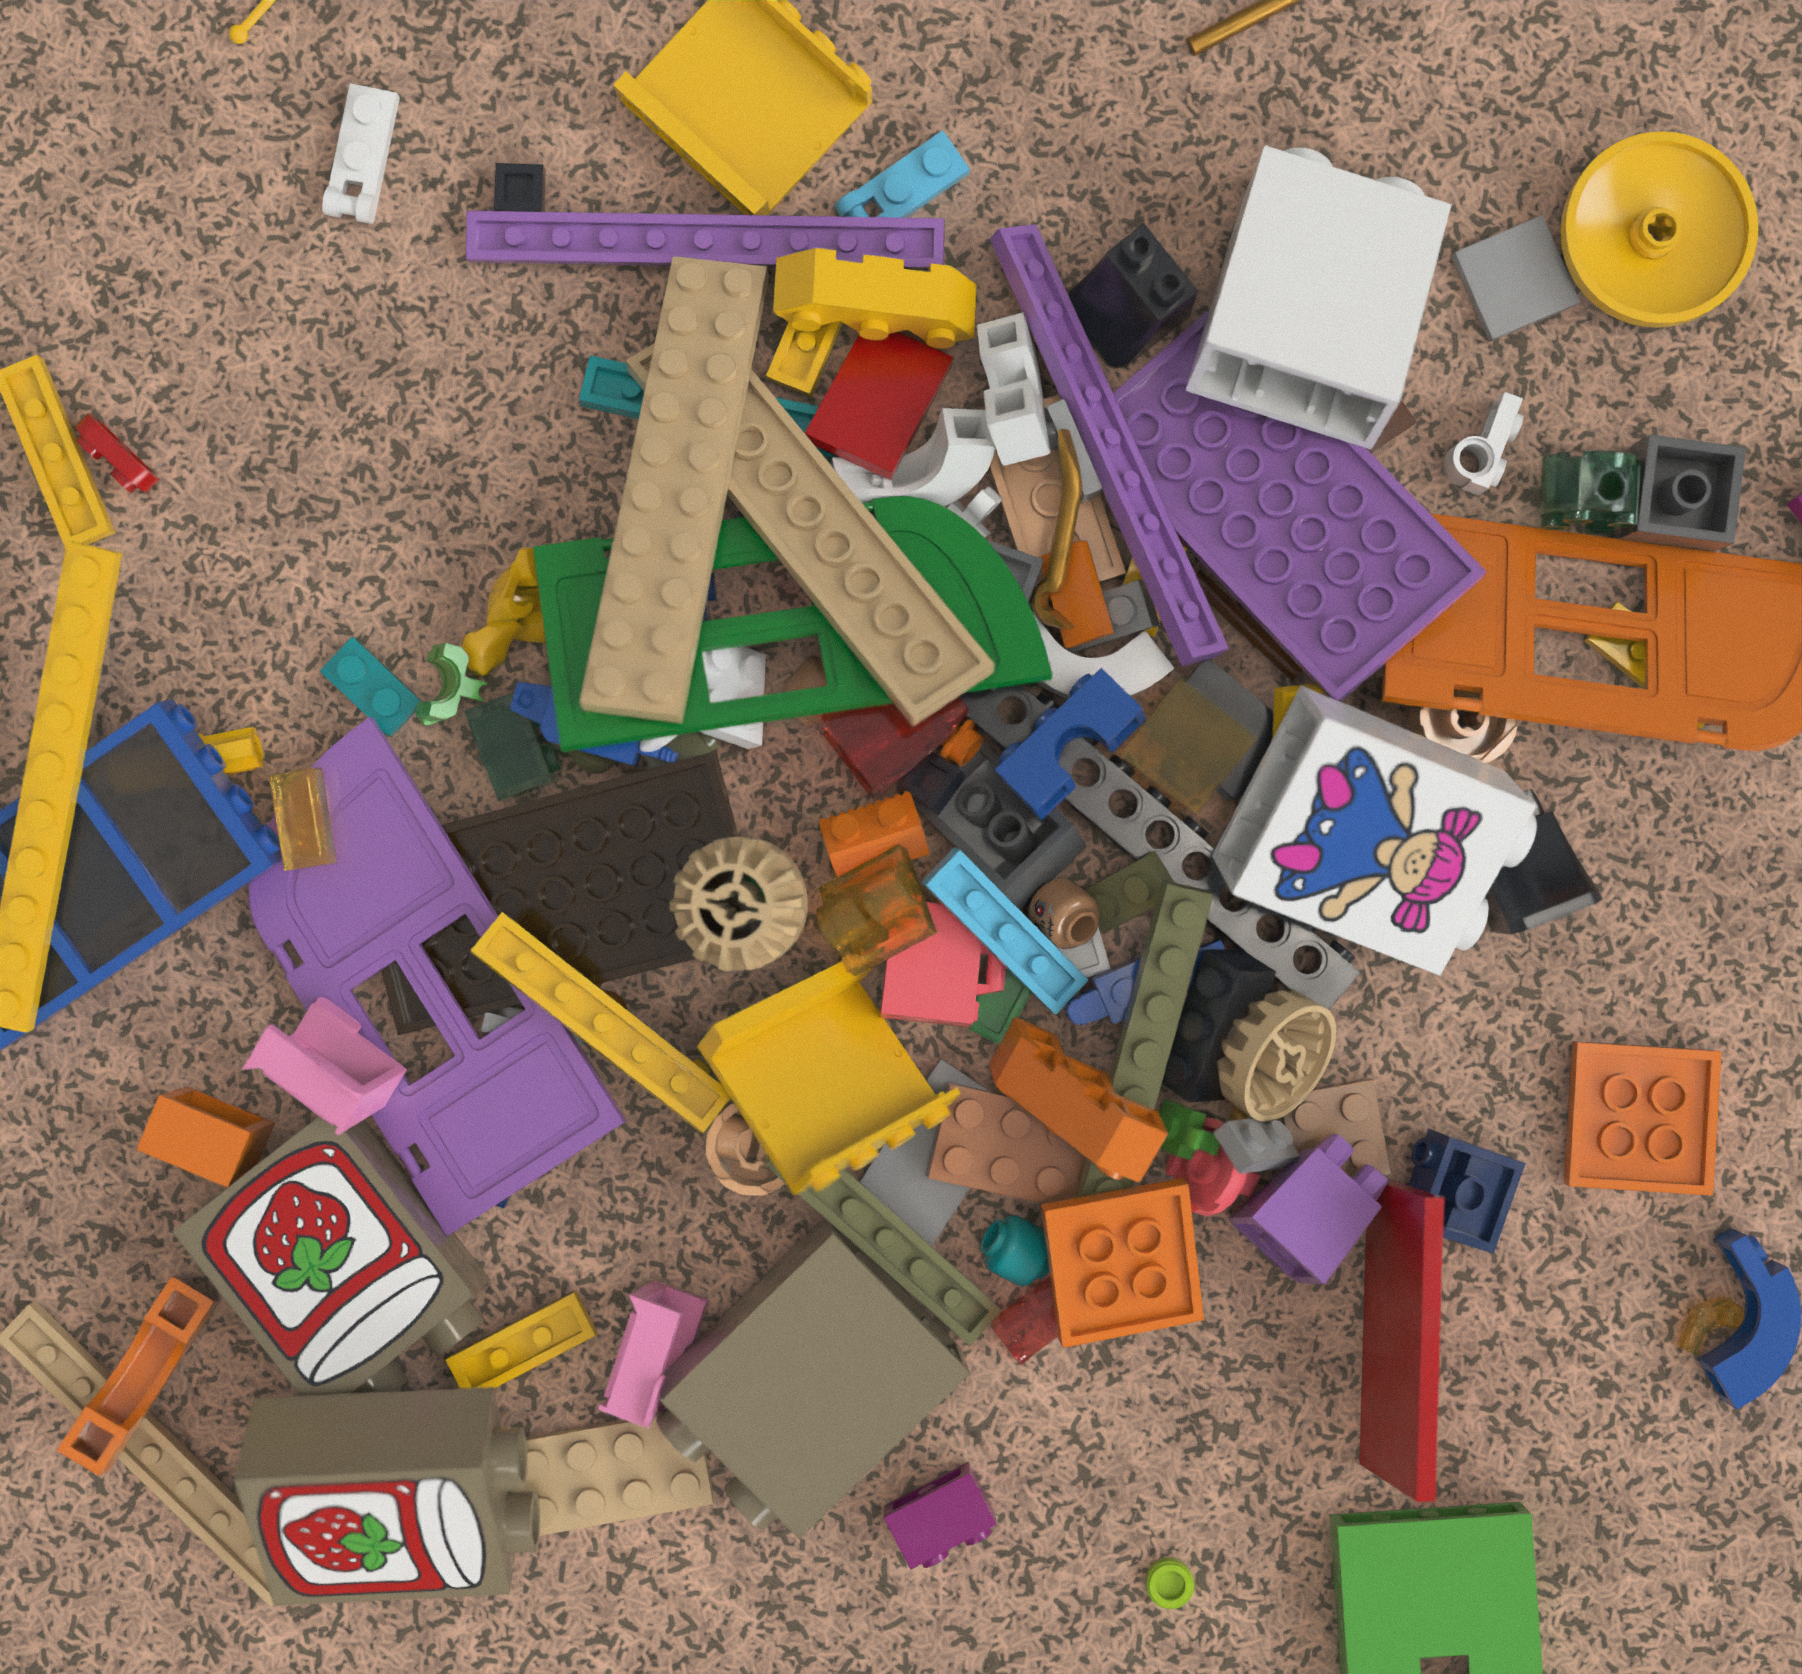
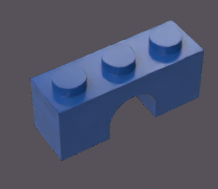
[995,668,1146,821]

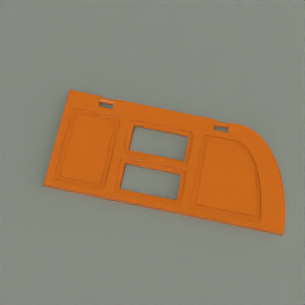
[1382,513,1802,751]

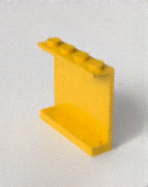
[613,0,872,215]
[697,951,961,1196]

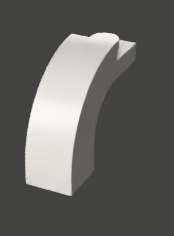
[830,408,996,507]
[1032,611,1174,699]

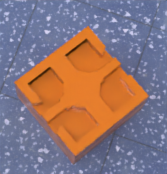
[136,1086,275,1187]

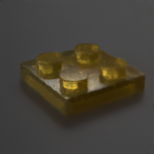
[1119,678,1257,815]

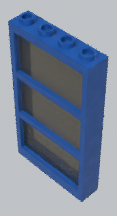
[0,699,285,1051]

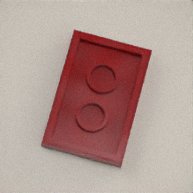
[805,332,954,480]

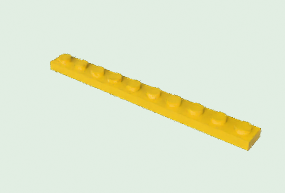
[0,541,123,1033]

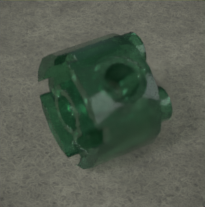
[1539,450,1642,534]

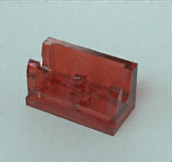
[991,1276,1058,1365]

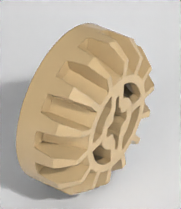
[670,836,808,971]
[1217,990,1336,1122]

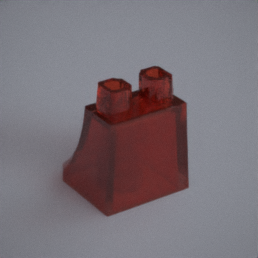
[817,696,969,802]

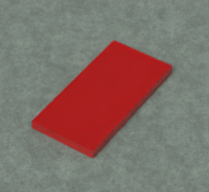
[1359,1178,1444,1502]

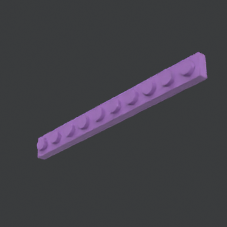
[466,211,945,270]
[990,224,1229,666]

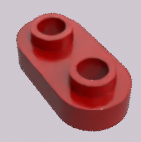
[75,413,160,493]

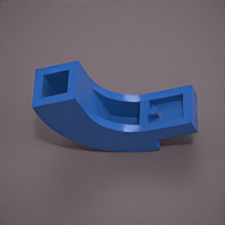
[1697,1228,1801,1410]

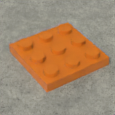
[1564,1041,1722,1196]
[1041,1178,1204,1348]

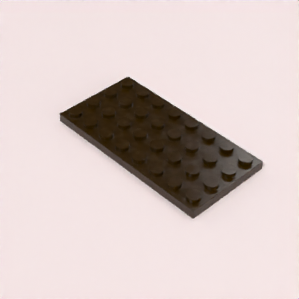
[381,752,761,1035]

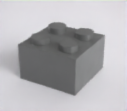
[1620,435,1746,551]

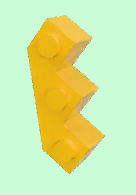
[773,248,977,349]

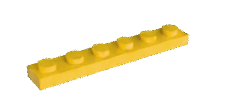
[470,912,730,1134]

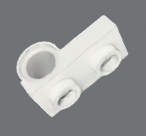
[1443,392,1524,496]

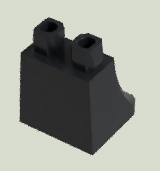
[1068,223,1198,369]
[1485,789,1603,934]

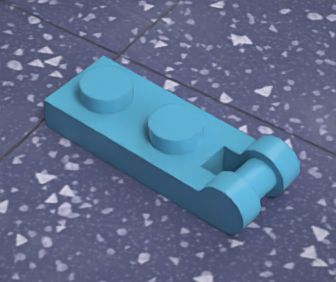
[834,130,970,218]

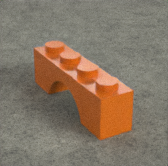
[56,1276,219,1476]

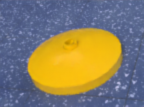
[1560,131,1758,328]

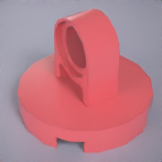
[1166,1117,1262,1217]

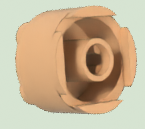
[1408,690,1517,763]

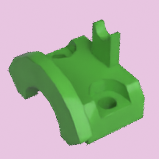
[415,643,487,726]

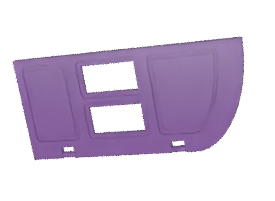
[249,717,626,1236]

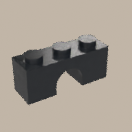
[1161,949,1277,1103]

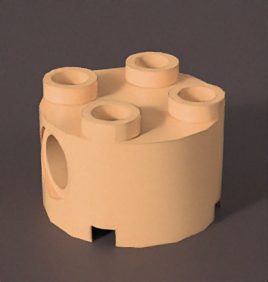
[706,1101,786,1196]

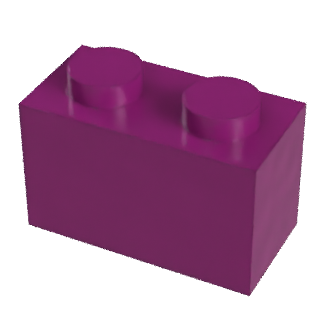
[884,1462,997,1570]

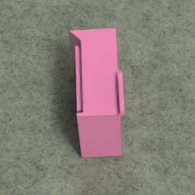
[242,997,407,1135]
[598,1280,709,1429]

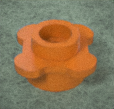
[940,719,985,767]

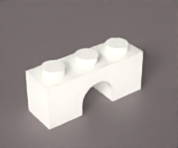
[977,313,1050,466]

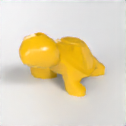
[461,547,546,676]

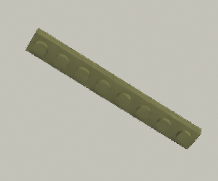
[1075,880,1214,1198]

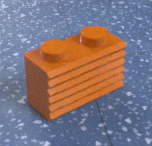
[819,791,930,883]

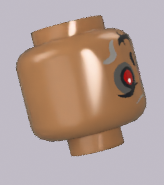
[1028,878,1100,949]

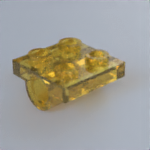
[816,844,937,976]

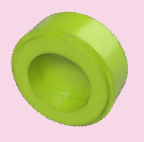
[1145,1557,1194,1609]

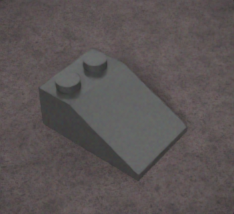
[913,742,1087,911]

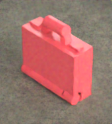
[880,898,1006,1028]

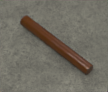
[1195,569,1302,681]

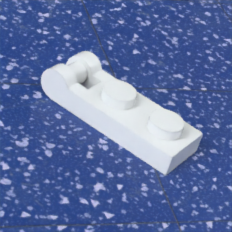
[322,83,400,224]

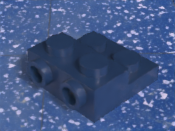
[1405,1128,1526,1254]

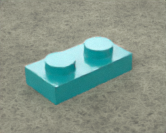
[320,637,423,737]

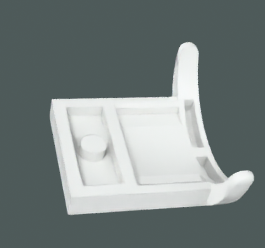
[640,646,766,752]

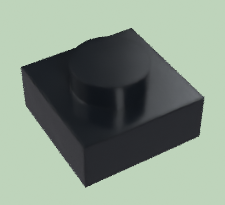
[494,163,546,212]
[897,748,967,815]

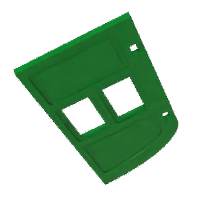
[533,496,1053,752]

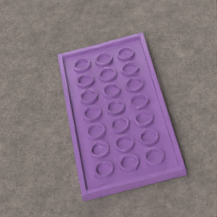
[1113,310,1486,702]

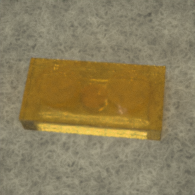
[269,767,337,871]

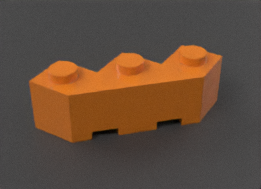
[989,1017,1168,1183]

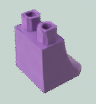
[1229,1133,1388,1285]

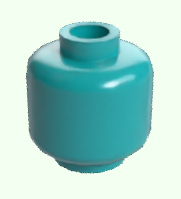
[980,1215,1050,1287]

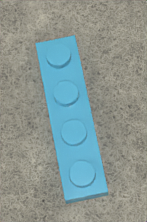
[921,847,1088,1015]

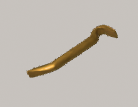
[1031,429,1082,629]

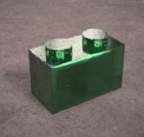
[464,692,562,802]

